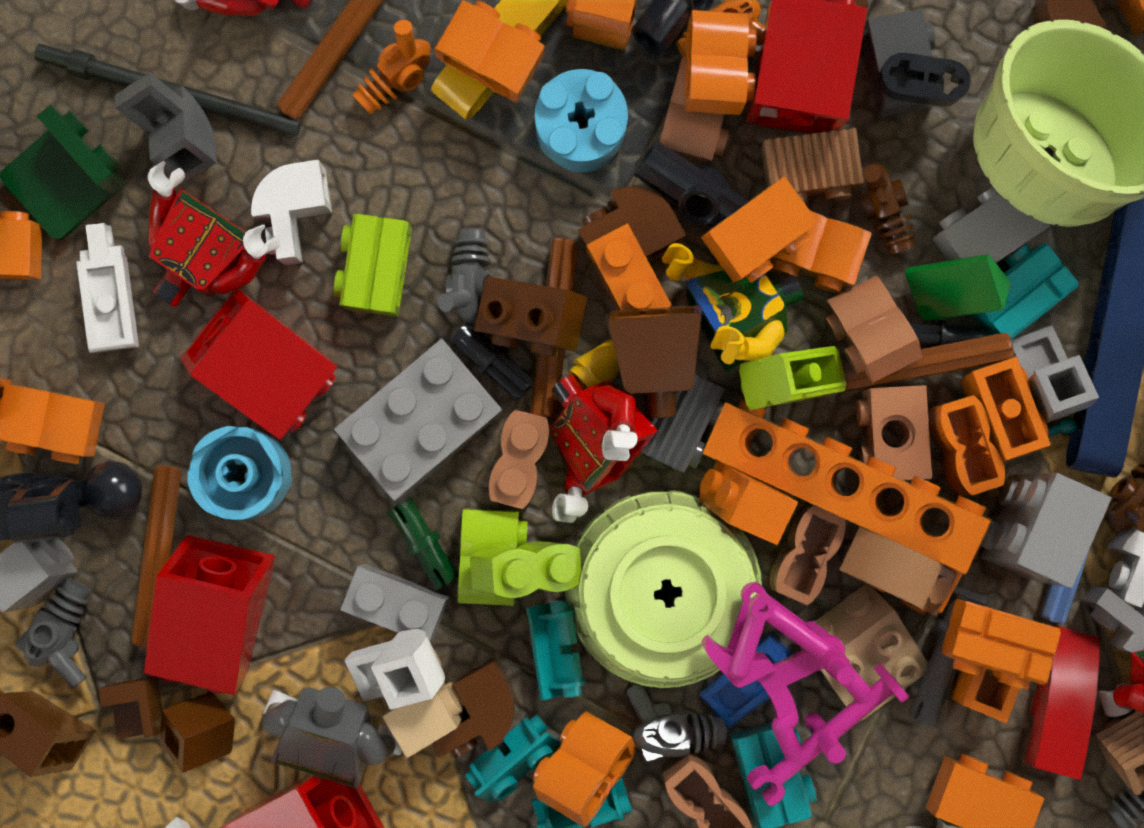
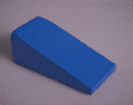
[699,631,793,729]

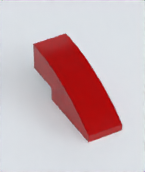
[1024,624,1100,780]

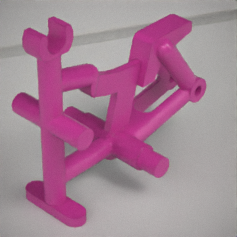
[702,582,909,806]

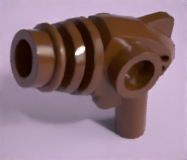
[860,163,916,255]
[1106,461,1144,533]

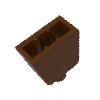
[608,305,702,418]
[0,690,96,777]

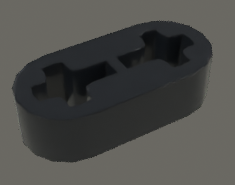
[878,53,971,107]

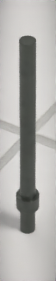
[34,43,302,138]

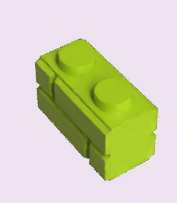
[334,214,412,317]
[739,346,847,410]

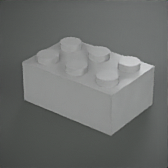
[334,338,505,501]
[980,473,1112,588]

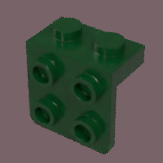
[0,104,127,240]

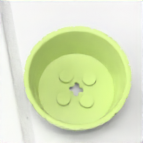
[973,20,1144,227]
[565,490,762,688]

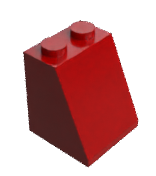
[745,0,868,134]
[180,288,338,440]
[144,535,276,695]
[219,774,384,828]

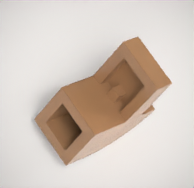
[839,527,957,617]

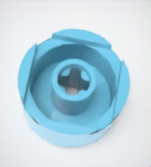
[535,69,628,172]
[187,426,292,520]

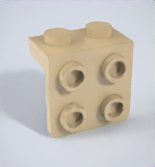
[800,584,928,721]

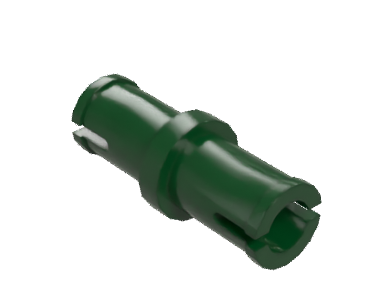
[386,496,459,591]

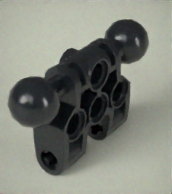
[0,461,142,543]

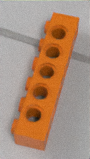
[702,399,992,574]

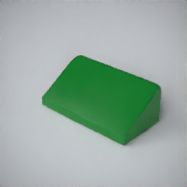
[905,254,1011,321]

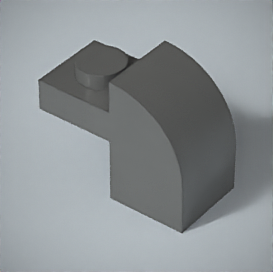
[115,72,217,184]

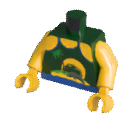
[662,243,804,372]

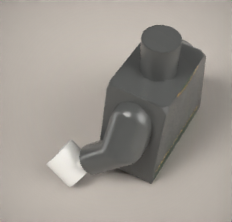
[262,687,402,789]

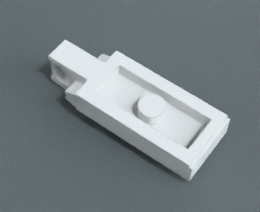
[76,223,139,353]

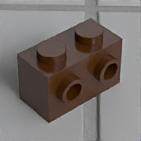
[474,276,587,357]

